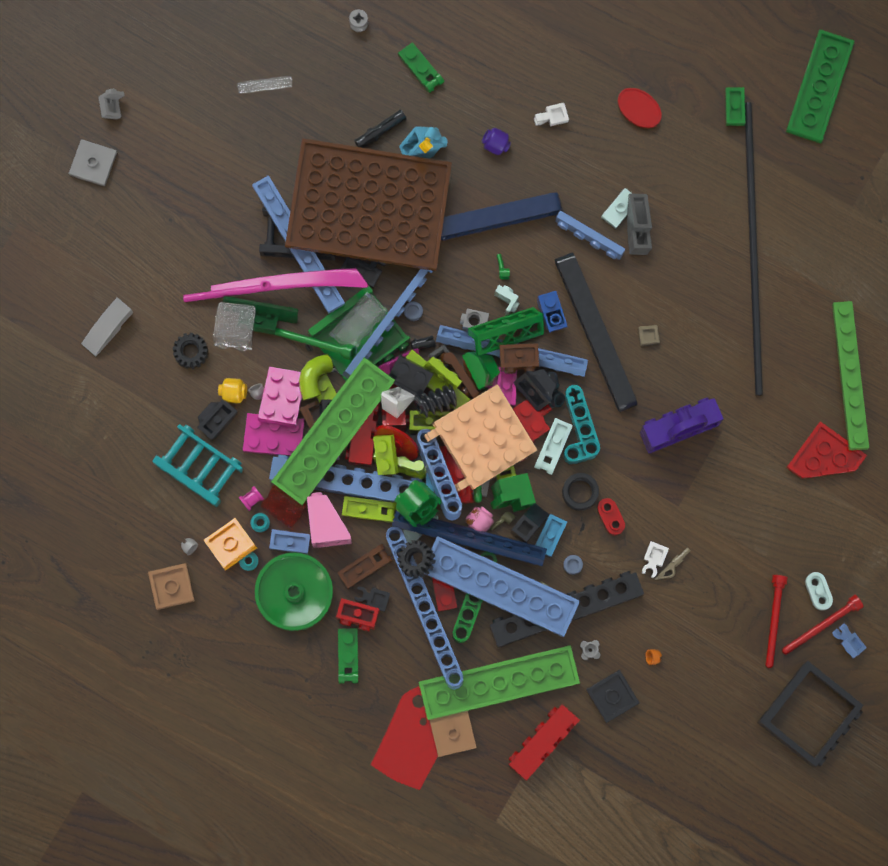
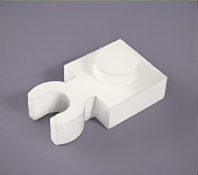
[642,541,669,578]

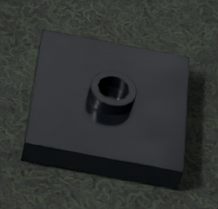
[586,669,640,723]

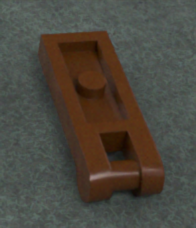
[440,352,480,399]
[337,544,393,589]

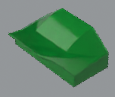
[462,352,500,390]

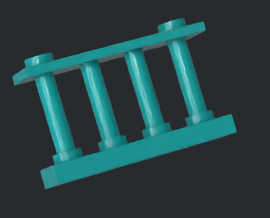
[152,424,243,508]

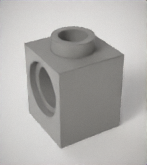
[460,308,489,331]

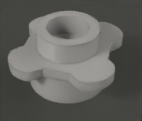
[580,640,601,660]

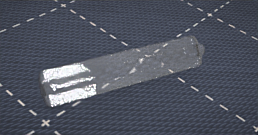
[237,75,293,93]

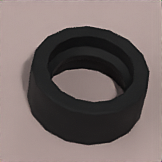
[562,473,599,511]

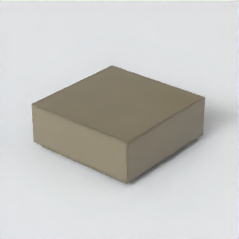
[638,325,660,347]

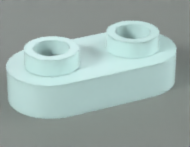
[805,572,833,610]

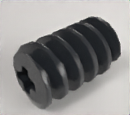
[414,384,457,418]

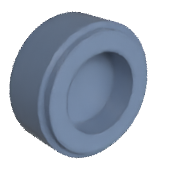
[404,301,423,321]
[563,555,583,575]

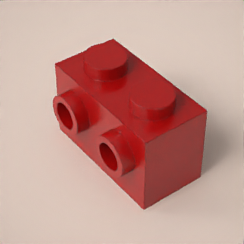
[336,598,380,631]

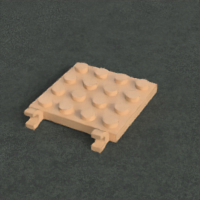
[424,384,537,492]

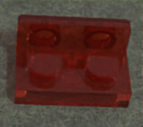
[261,484,307,528]

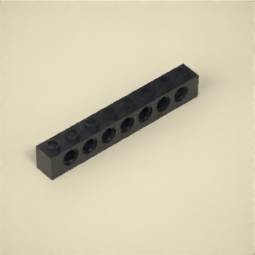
[489,571,644,648]

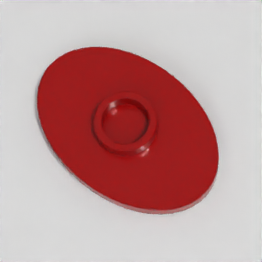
[618,88,662,128]
[374,425,419,460]

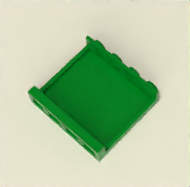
[308,285,410,382]

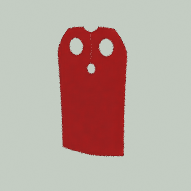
[371,686,438,790]

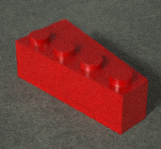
[345,402,380,468]
[508,704,580,781]

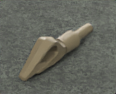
[654,548,690,580]

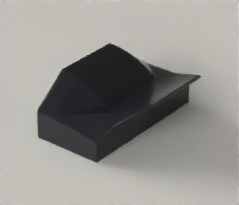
[513,369,556,412]
[197,399,238,441]

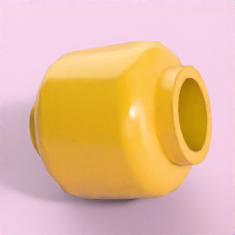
[218,378,247,404]

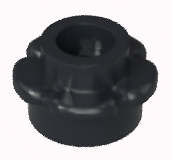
[549,390,565,408]

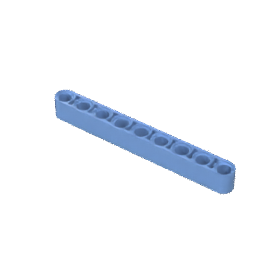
[386,527,463,689]

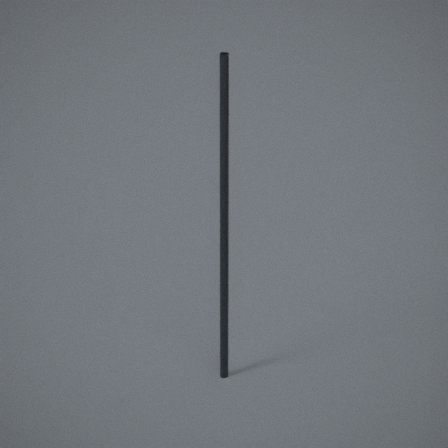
[745,102,763,396]

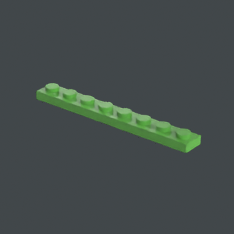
[832,301,869,451]

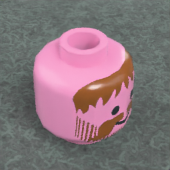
[465,506,494,532]

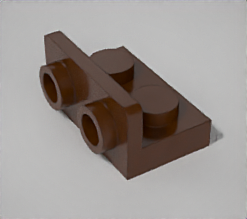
[499,343,539,374]

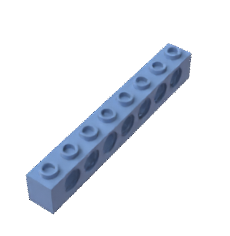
[269,455,422,503]

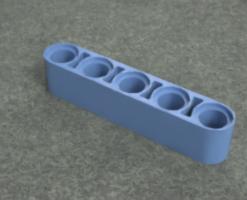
[416,429,462,520]

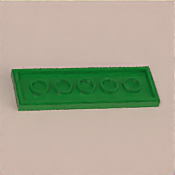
[786,29,855,143]

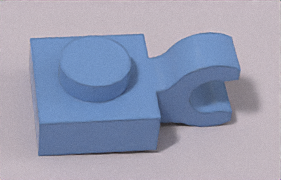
[832,623,867,658]

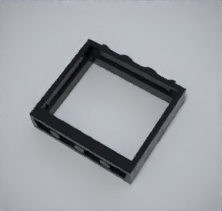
[757,661,864,767]

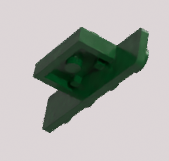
[223,296,299,335]

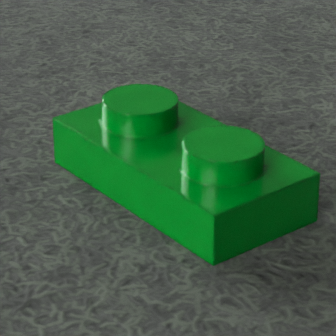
[725,87,745,126]

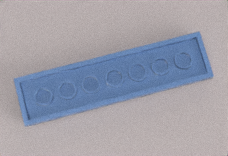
[424,536,580,637]

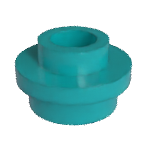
[250,513,270,532]
[239,552,258,571]

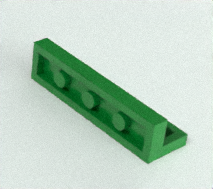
[468,307,544,356]

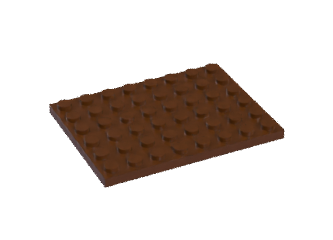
[285,138,452,271]

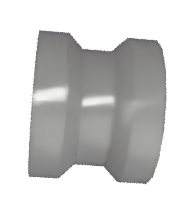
[349,9,368,32]

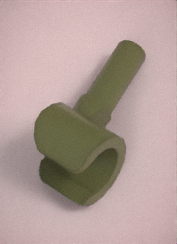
[490,512,515,531]

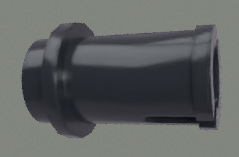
[410,335,436,353]

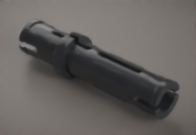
[354,109,406,148]

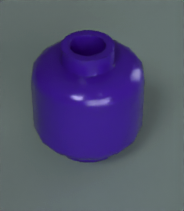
[482,128,511,155]

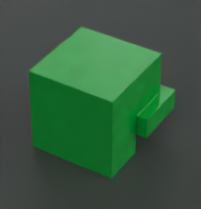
[491,473,536,512]

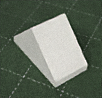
[381,387,414,418]

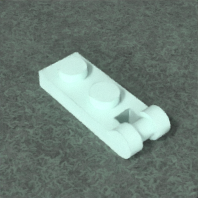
[534,418,573,475]

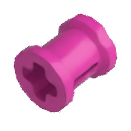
[239,486,264,511]

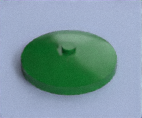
[255,553,333,631]

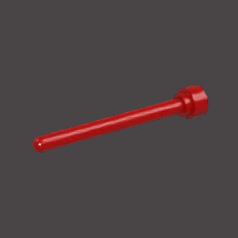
[766,575,788,668]
[782,595,864,654]

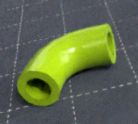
[299,354,333,401]

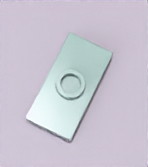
[601,188,632,229]

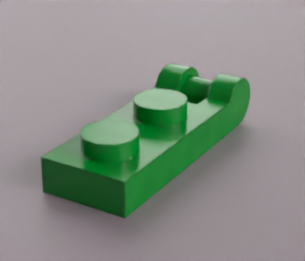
[398,42,444,93]
[338,628,358,684]

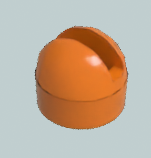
[645,649,662,665]

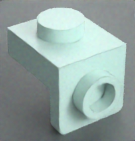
[495,285,520,315]

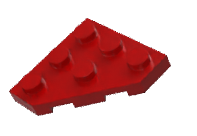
[786,421,867,479]

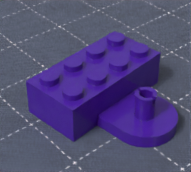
[640,397,723,454]

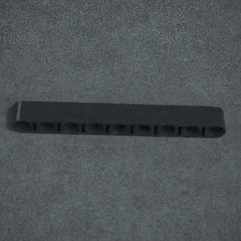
[555,252,638,412]

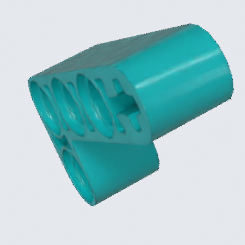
[563,385,600,465]

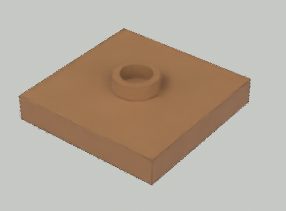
[148,563,195,610]
[430,711,477,757]

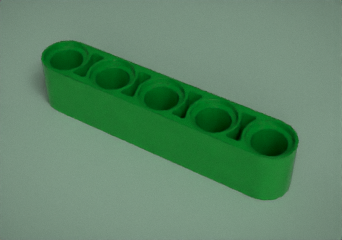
[452,551,497,643]

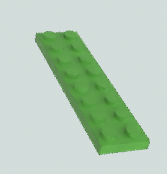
[271,357,395,505]
[419,645,580,720]

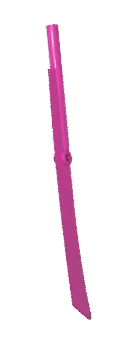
[183,268,368,302]

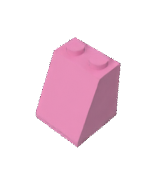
[307,492,352,548]

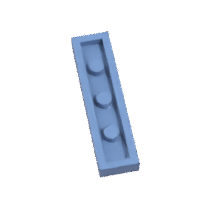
[555,211,625,260]

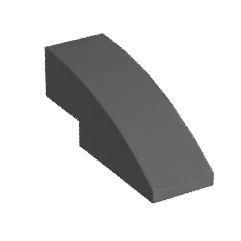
[627,194,652,255]

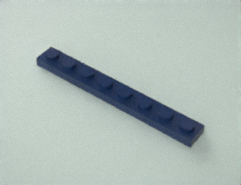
[392,510,547,566]

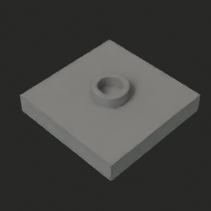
[69,139,117,187]

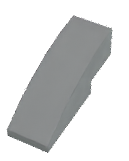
[81,297,133,356]

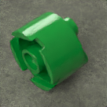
[395,480,441,527]

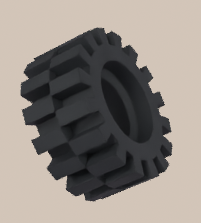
[173,333,208,369]
[397,540,435,578]

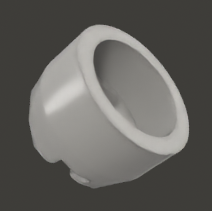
[248,383,264,400]
[181,538,198,555]

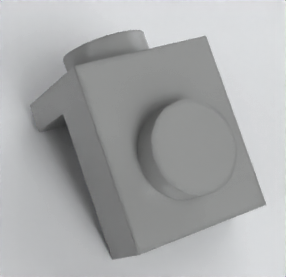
[98,89,124,120]

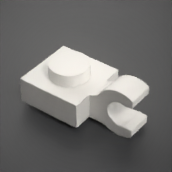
[534,103,569,126]

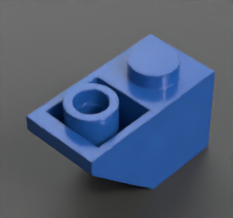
[537,291,567,332]

